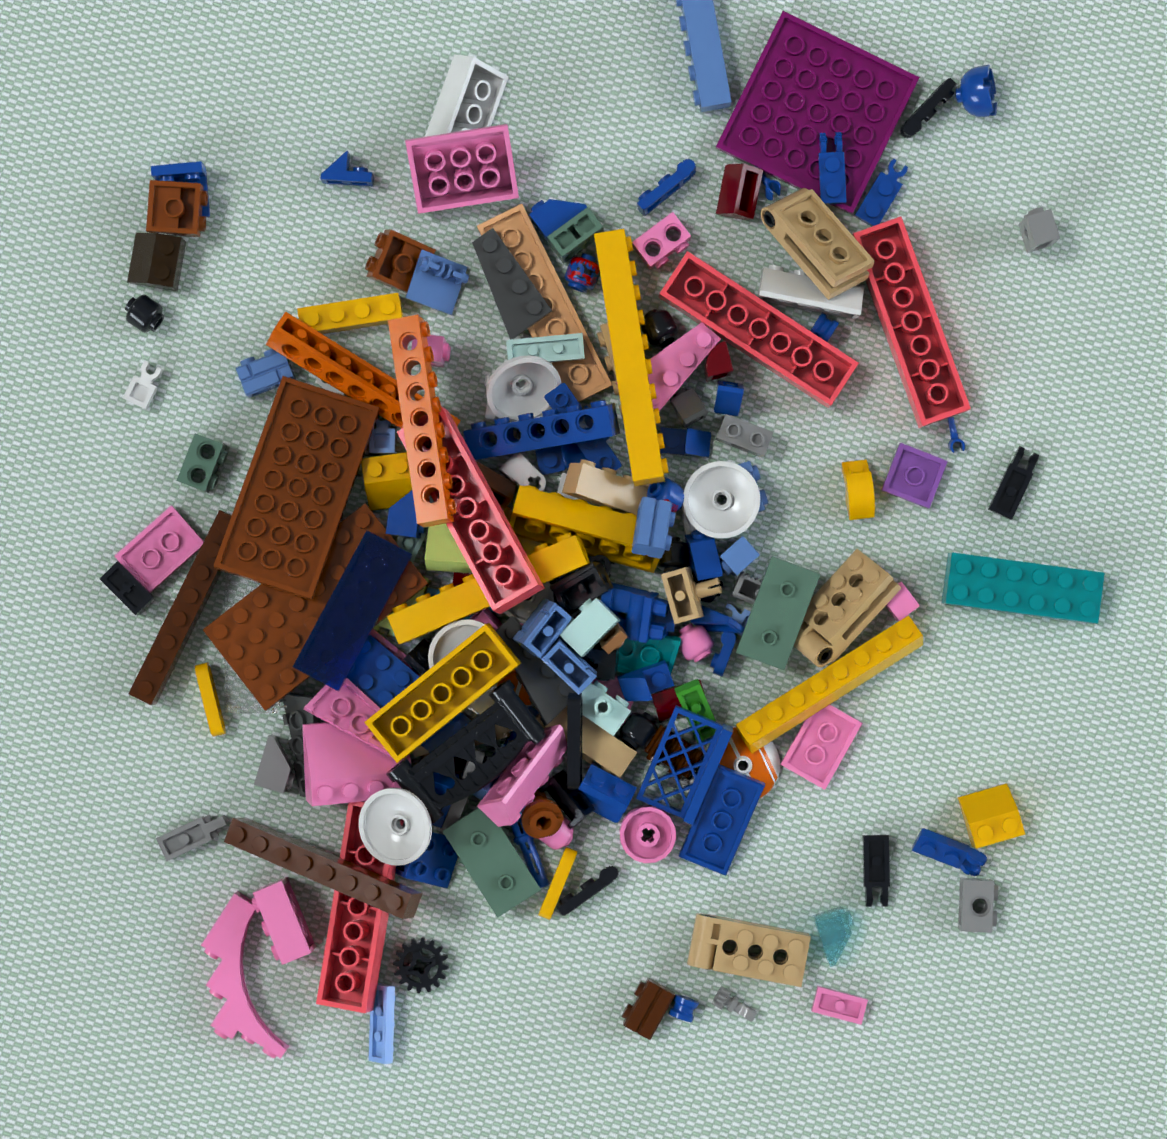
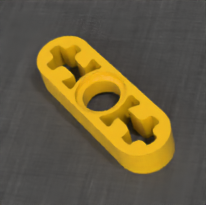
[195,662,226,737]
[538,847,578,920]

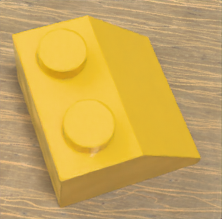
[361,452,412,511]
[957,783,1025,849]

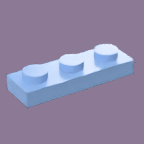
[369,983,395,1064]

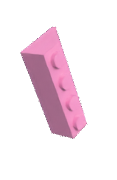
[477,724,567,827]

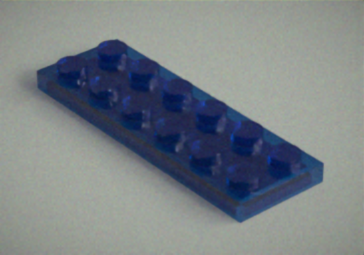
[293,530,413,692]

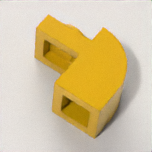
[842,459,875,520]

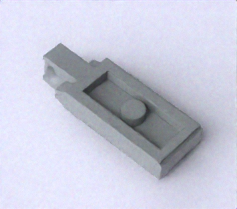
[156,815,229,861]

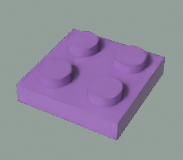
[881,443,948,509]

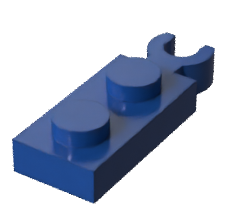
[854,159,908,227]

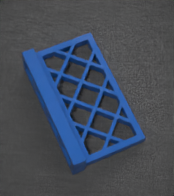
[636,705,733,825]

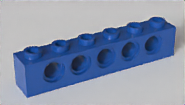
[463,400,620,460]

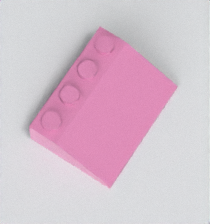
[405,124,519,214]
[302,722,411,806]

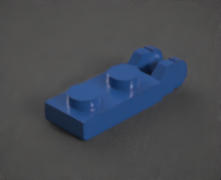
[818,132,847,205]
[637,159,696,216]
[912,828,987,876]

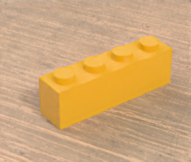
[297,293,404,334]

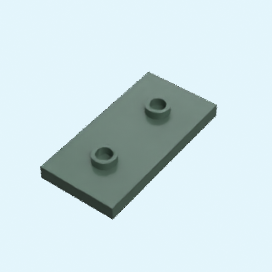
[736,556,820,670]
[442,808,541,918]

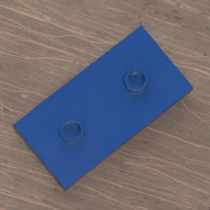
[679,764,765,876]

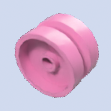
[619,805,676,863]

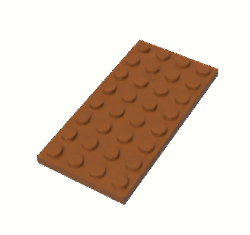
[213,376,380,600]
[203,503,429,711]

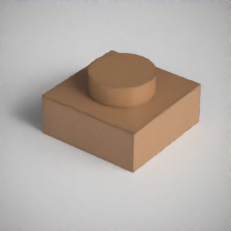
[599,623,627,654]

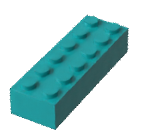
[941,552,1105,624]

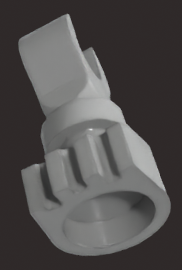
[712,986,757,1022]

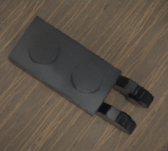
[900,78,957,138]
[988,446,1039,520]
[862,835,890,907]
[557,866,619,916]

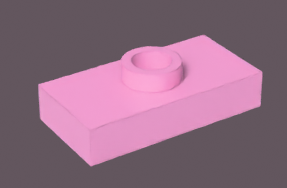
[811,986,868,1025]

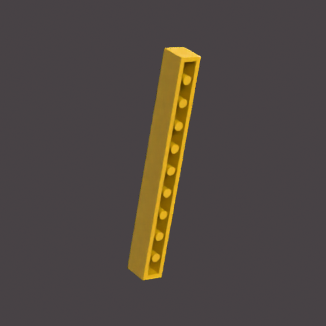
[594,229,669,487]

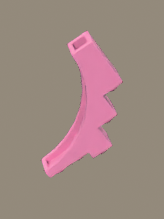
[201,891,289,1059]

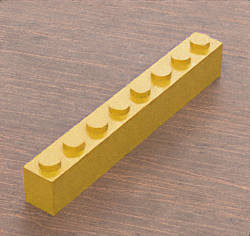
[387,532,591,644]
[736,615,923,753]

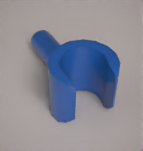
[761,173,781,200]
[947,417,965,453]

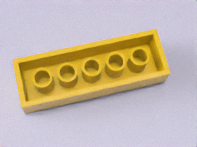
[509,485,660,573]
[364,623,522,763]

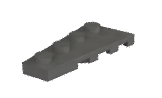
[472,228,552,340]
[496,616,576,727]
[279,693,321,797]

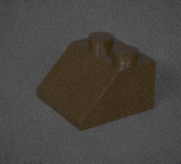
[127,233,186,292]

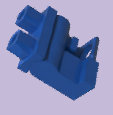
[601,582,670,643]

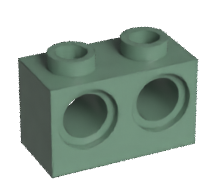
[547,207,604,264]
[176,433,228,493]

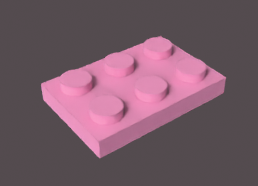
[114,505,204,593]
[780,705,863,790]

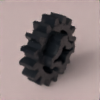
[393,936,449,994]

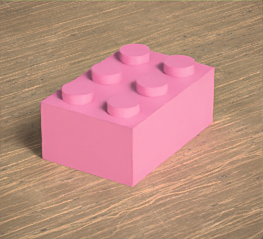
[251,876,316,965]

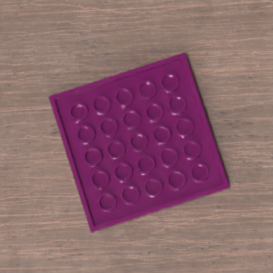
[716,11,920,215]

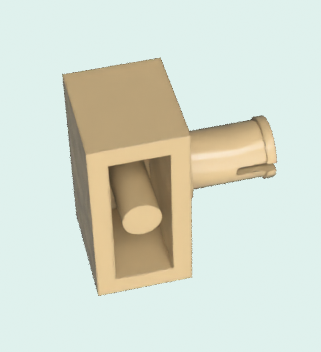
[661,567,722,624]

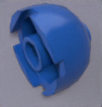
[956,64,997,117]

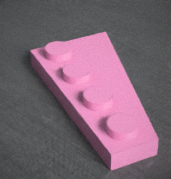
[616,322,721,411]
[303,671,392,758]

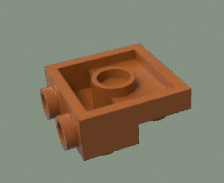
[146,180,208,237]
[365,229,436,293]

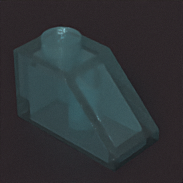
[812,906,854,967]

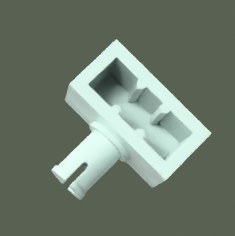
[560,598,620,657]
[581,680,631,736]

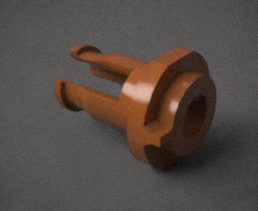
[521,789,564,839]

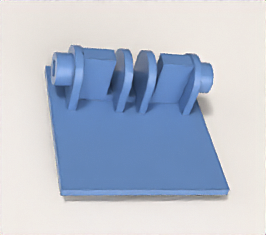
[405,250,469,315]

